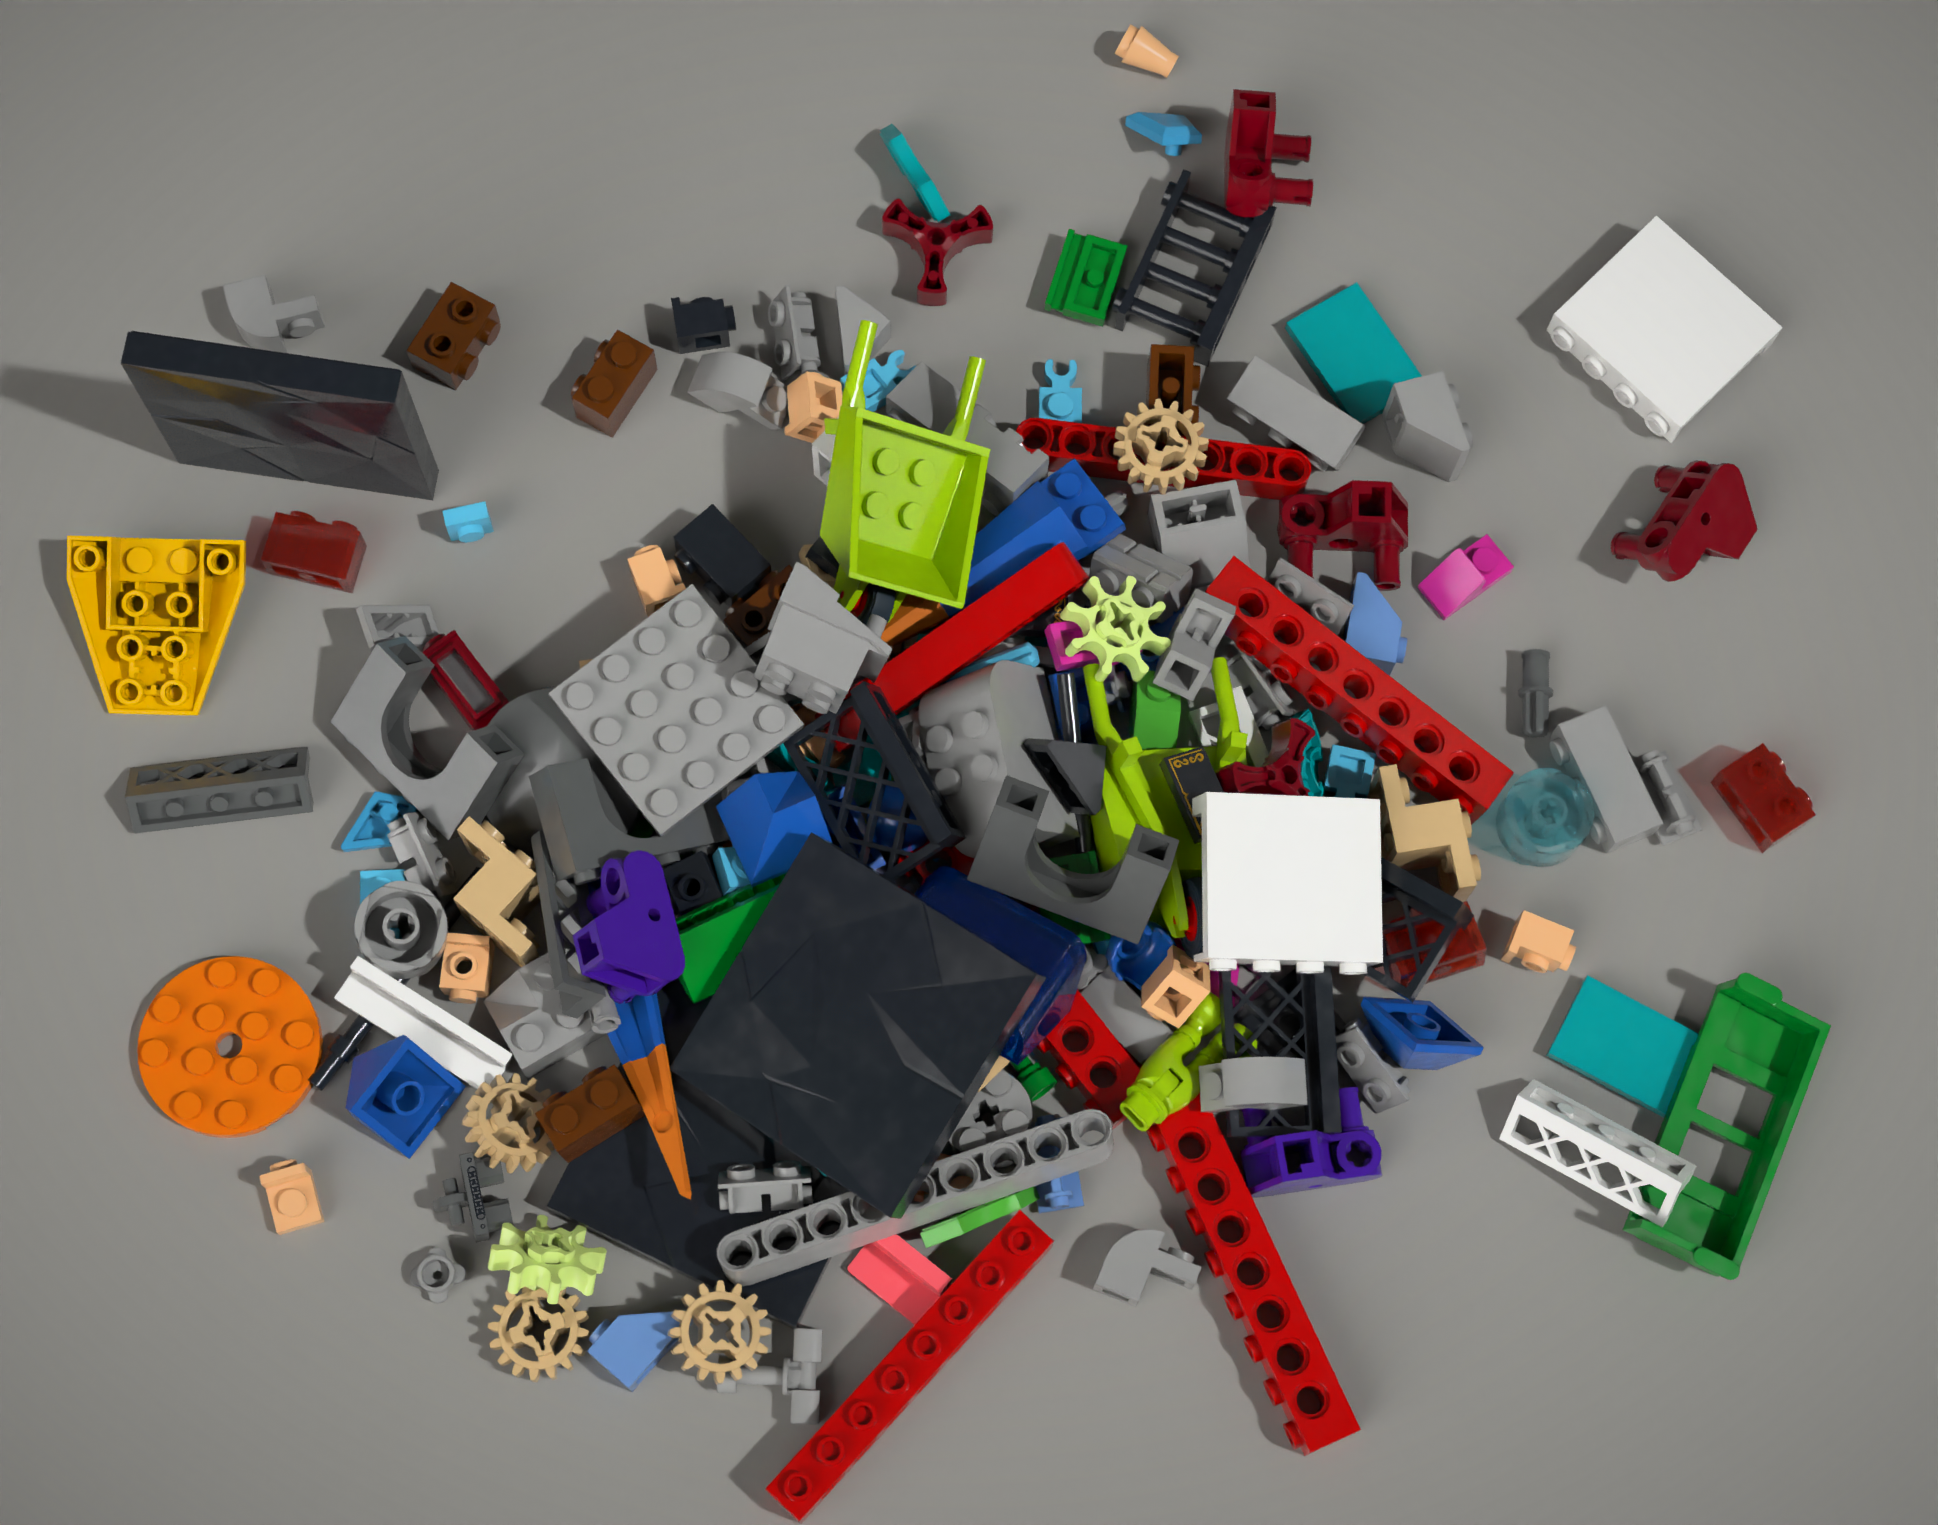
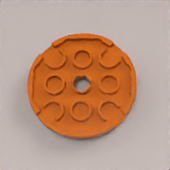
[137,956,323,1138]

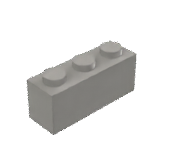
[1227,355,1366,472]
[1549,705,1663,854]

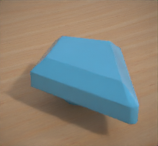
[1125,112,1202,156]
[341,791,418,852]

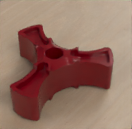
[882,198,993,306]
[1215,718,1315,796]

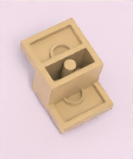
[1368,764,1481,903]
[453,816,541,967]

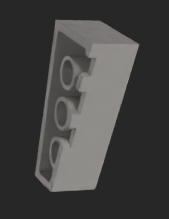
[886,362,1049,516]

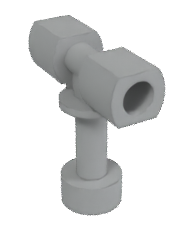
[717,1328,823,1425]

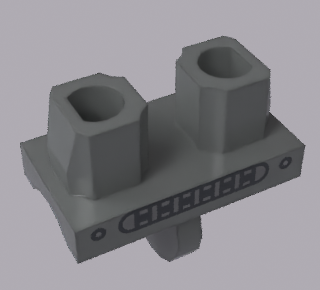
[433,1152,513,1243]

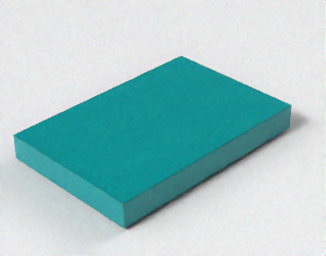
[1285,282,1422,424]
[1546,975,1699,1118]

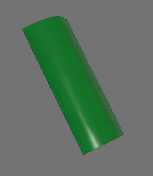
[675,873,787,1003]

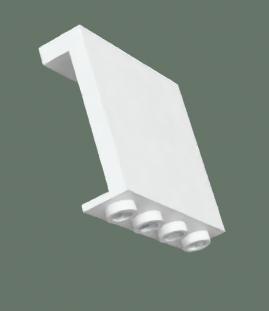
[1546,216,1783,443]
[1192,792,1383,975]

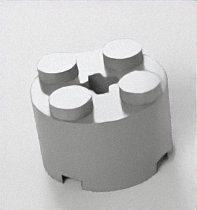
[354,881,448,979]
[948,1070,1035,1170]

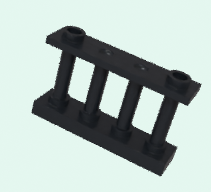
[1112,169,1277,367]

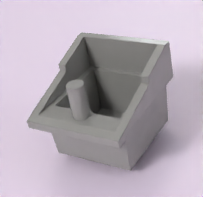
[753,561,892,714]

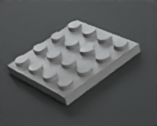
[548,584,804,837]

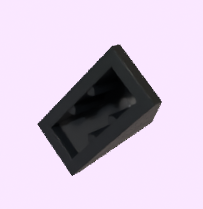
[1023,738,1107,815]

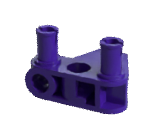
[572,850,685,1004]
[1240,1087,1382,1198]

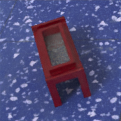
[422,630,509,731]

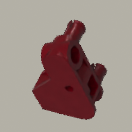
[1224,89,1313,217]
[1611,460,1758,582]
[1277,480,1408,591]

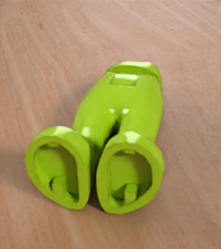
[1120,992,1257,1132]

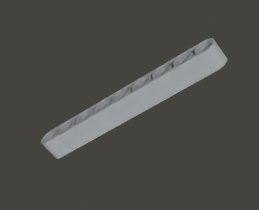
[717,1109,1114,1286]

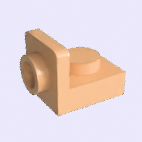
[259,1159,325,1235]

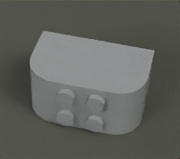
[919,660,1080,858]

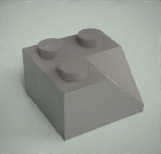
[483,952,606,1080]

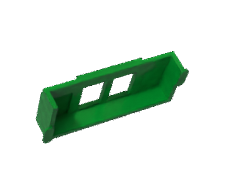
[1622,973,1831,1280]

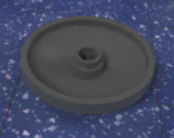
[486,686,642,859]

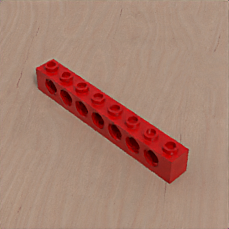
[1205,556,1514,825]
[898,840,1140,1130]
[1147,1093,1361,1456]
[765,1210,1054,1524]

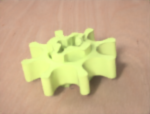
[1060,576,1171,682]
[488,1215,607,1304]

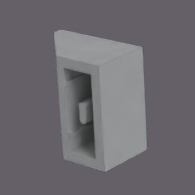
[1382,371,1473,482]
[1147,480,1250,588]

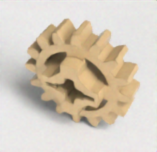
[1113,399,1209,495]
[462,1073,555,1174]
[668,1280,771,1385]
[488,1286,591,1382]

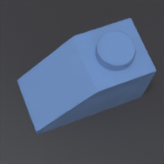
[1343,572,1407,676]
[587,1311,694,1392]

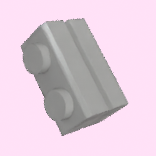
[1089,534,1193,624]

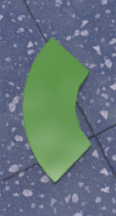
[920,1186,1040,1248]

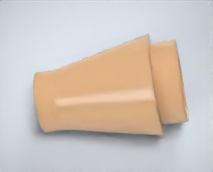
[1115,24,1179,78]

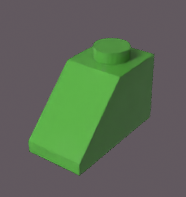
[1129,671,1181,750]

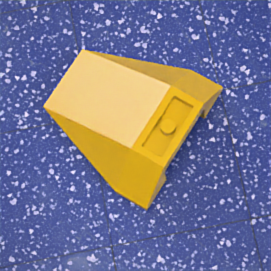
[67,536,246,715]

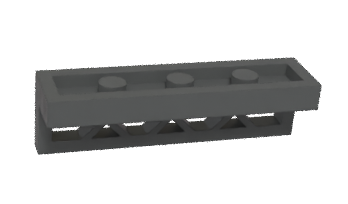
[125,747,314,834]
[531,831,606,1019]

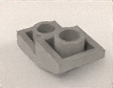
[1081,965,1174,1065]

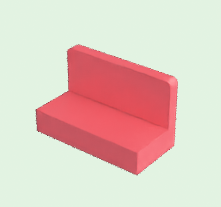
[847,1234,952,1325]

